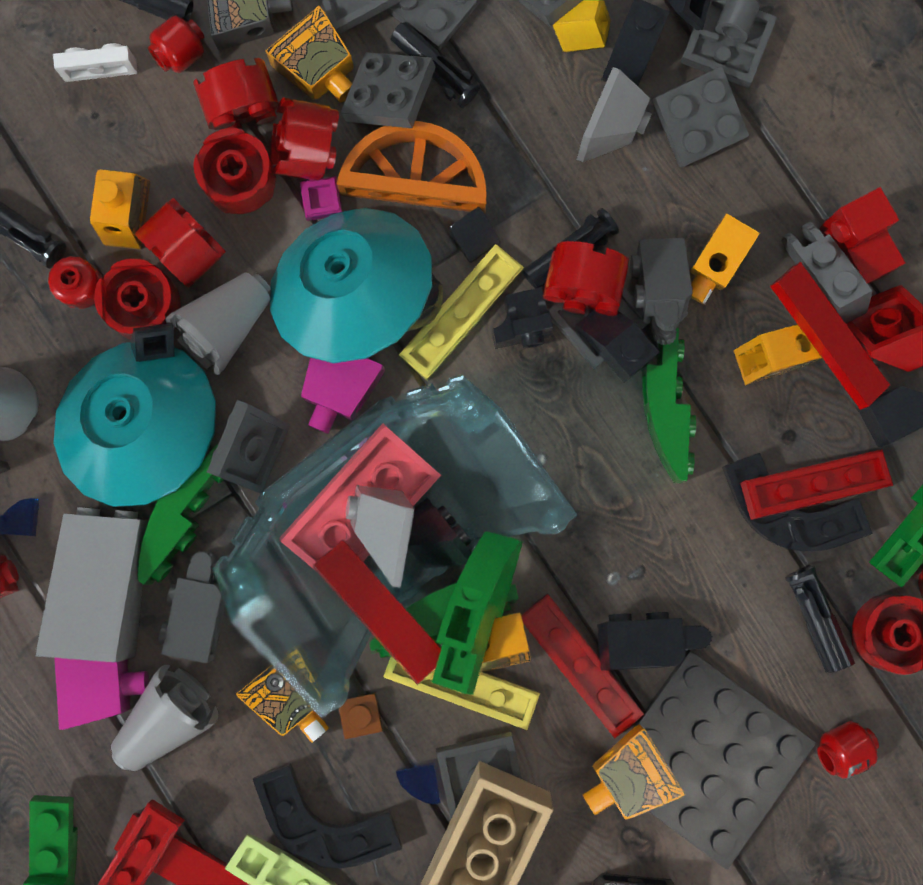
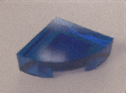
[0,498,39,536]
[396,763,441,804]

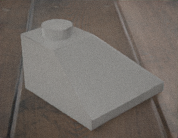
[577,67,652,162]
[345,485,414,587]

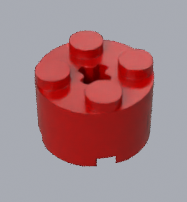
[193,58,279,130]
[270,97,339,181]
[194,128,276,214]
[134,198,226,288]
[543,241,629,316]
[94,258,181,340]
[851,595,923,675]

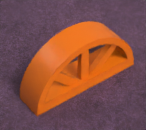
[337,121,487,214]

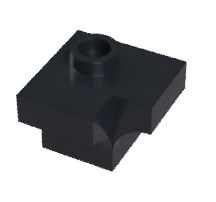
[492,287,553,349]

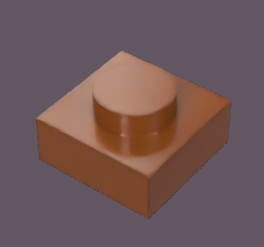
[337,692,383,739]

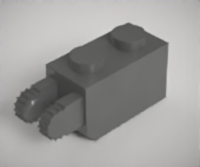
[781,222,873,324]
[630,238,693,346]
[159,551,228,663]

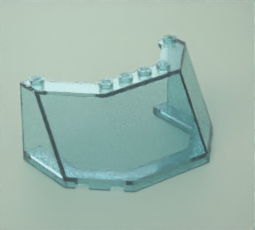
[213,374,577,718]

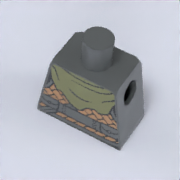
[207,0,293,50]

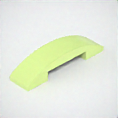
[225,833,338,885]

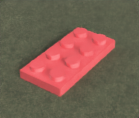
[279,423,441,572]

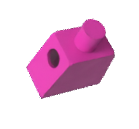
[301,358,385,434]
[54,658,150,730]

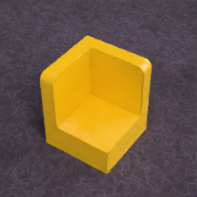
[553,0,611,52]

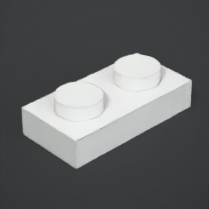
[53,43,138,82]

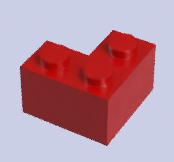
[819,187,905,285]

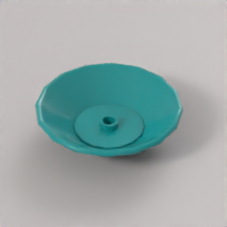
[270,208,432,363]
[54,342,216,507]

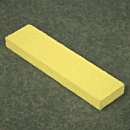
[399,244,524,381]
[383,657,540,730]

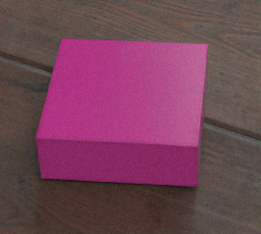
[300,176,343,221]

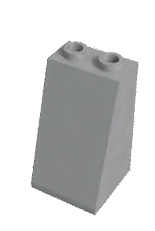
[36,507,148,662]

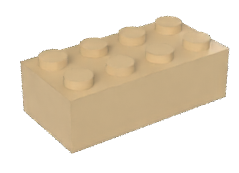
[420,761,553,885]

